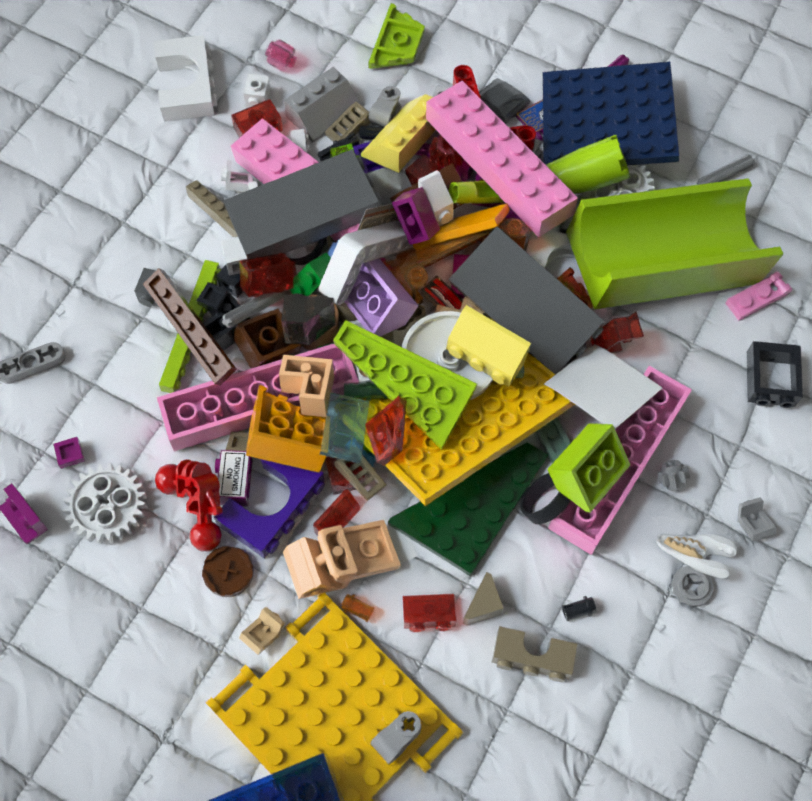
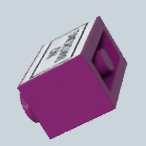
[215,450,253,507]

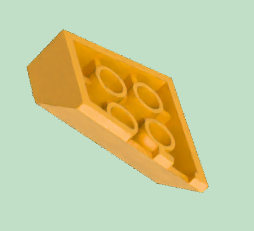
[246,385,330,473]

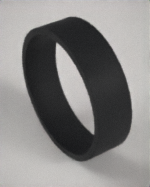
[520,473,571,524]

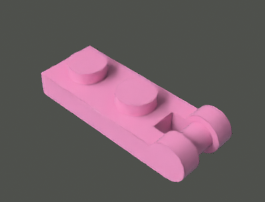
[726,271,793,320]

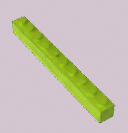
[159,260,221,393]

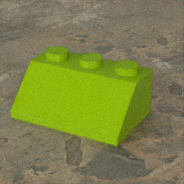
[547,423,630,512]

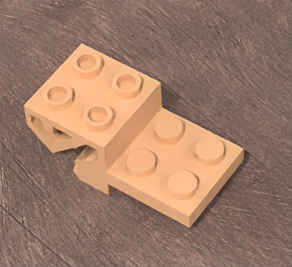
[283,520,401,599]

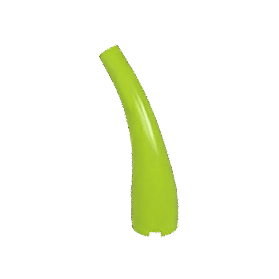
[448,135,631,204]

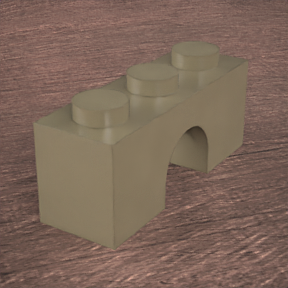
[491,626,577,682]

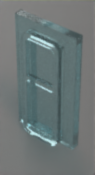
[320,392,369,463]

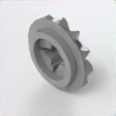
[671,566,713,607]

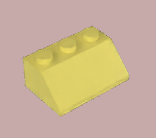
[446,305,531,387]

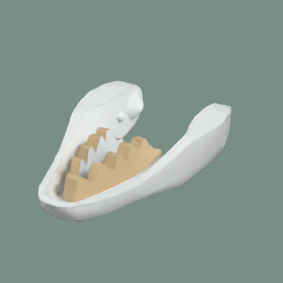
[656,534,738,578]

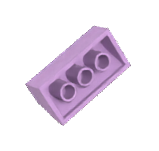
[345,258,418,336]

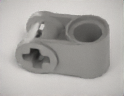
[369,86,401,126]
[370,711,421,764]

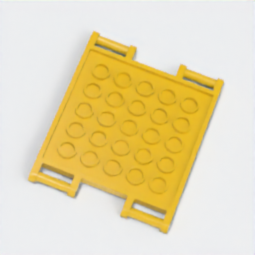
[205,592,464,801]

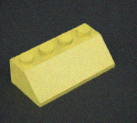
[361,94,436,173]

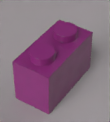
[392,187,440,245]

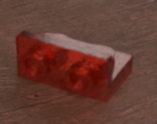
[403,594,457,632]

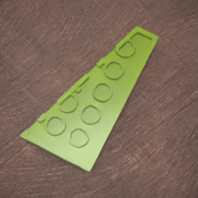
[333,320,477,450]

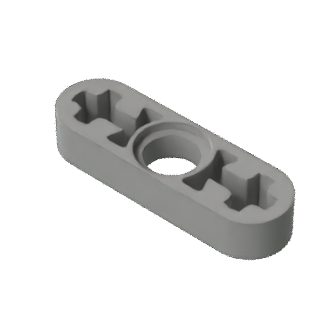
[0,342,66,384]

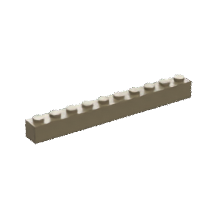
[185,180,283,272]

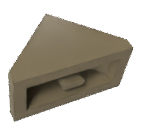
[463,572,504,626]

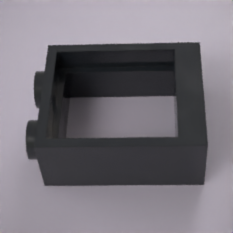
[747,341,803,408]

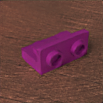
[0,483,48,544]

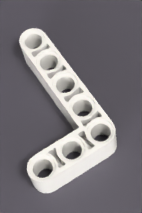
[319,220,412,305]

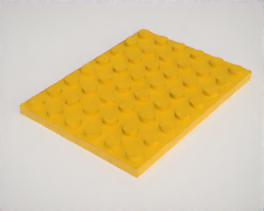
[333,353,576,506]

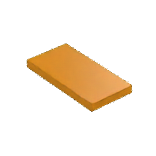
[412,203,510,249]

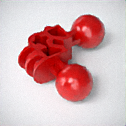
[155,459,223,552]

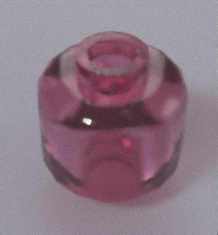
[265,39,297,71]

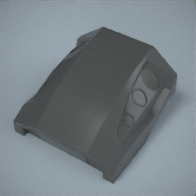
[479,78,530,124]

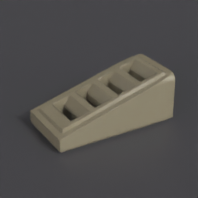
[325,102,371,142]
[334,446,387,501]

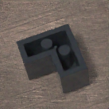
[203,285,251,351]

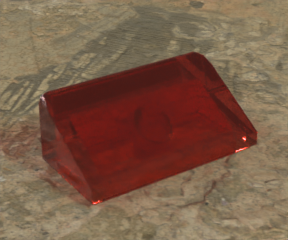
[313,489,360,536]

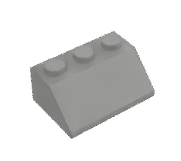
[284,67,361,142]

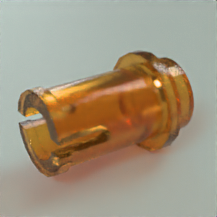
[340,593,375,622]

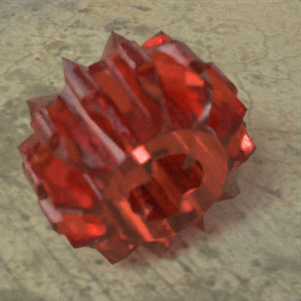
[429,134,464,168]

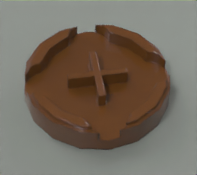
[202,546,254,597]

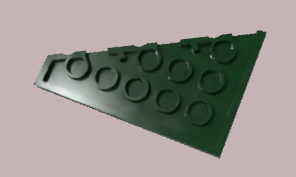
[388,442,548,576]

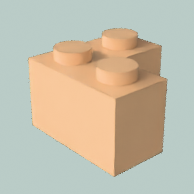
[279,355,334,417]

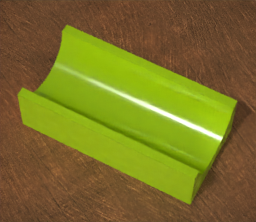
[566,178,784,310]

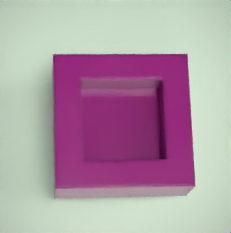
[53,437,85,469]

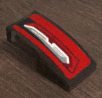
[421,275,463,310]

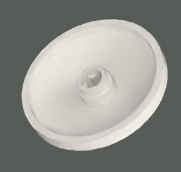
[402,311,493,400]

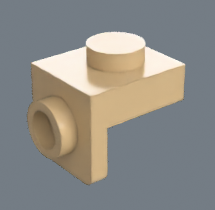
[239,607,284,655]

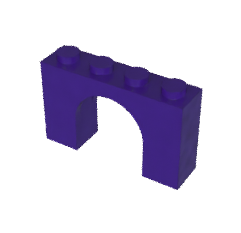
[214,459,325,559]

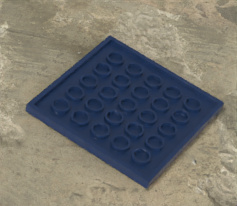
[542,61,679,166]

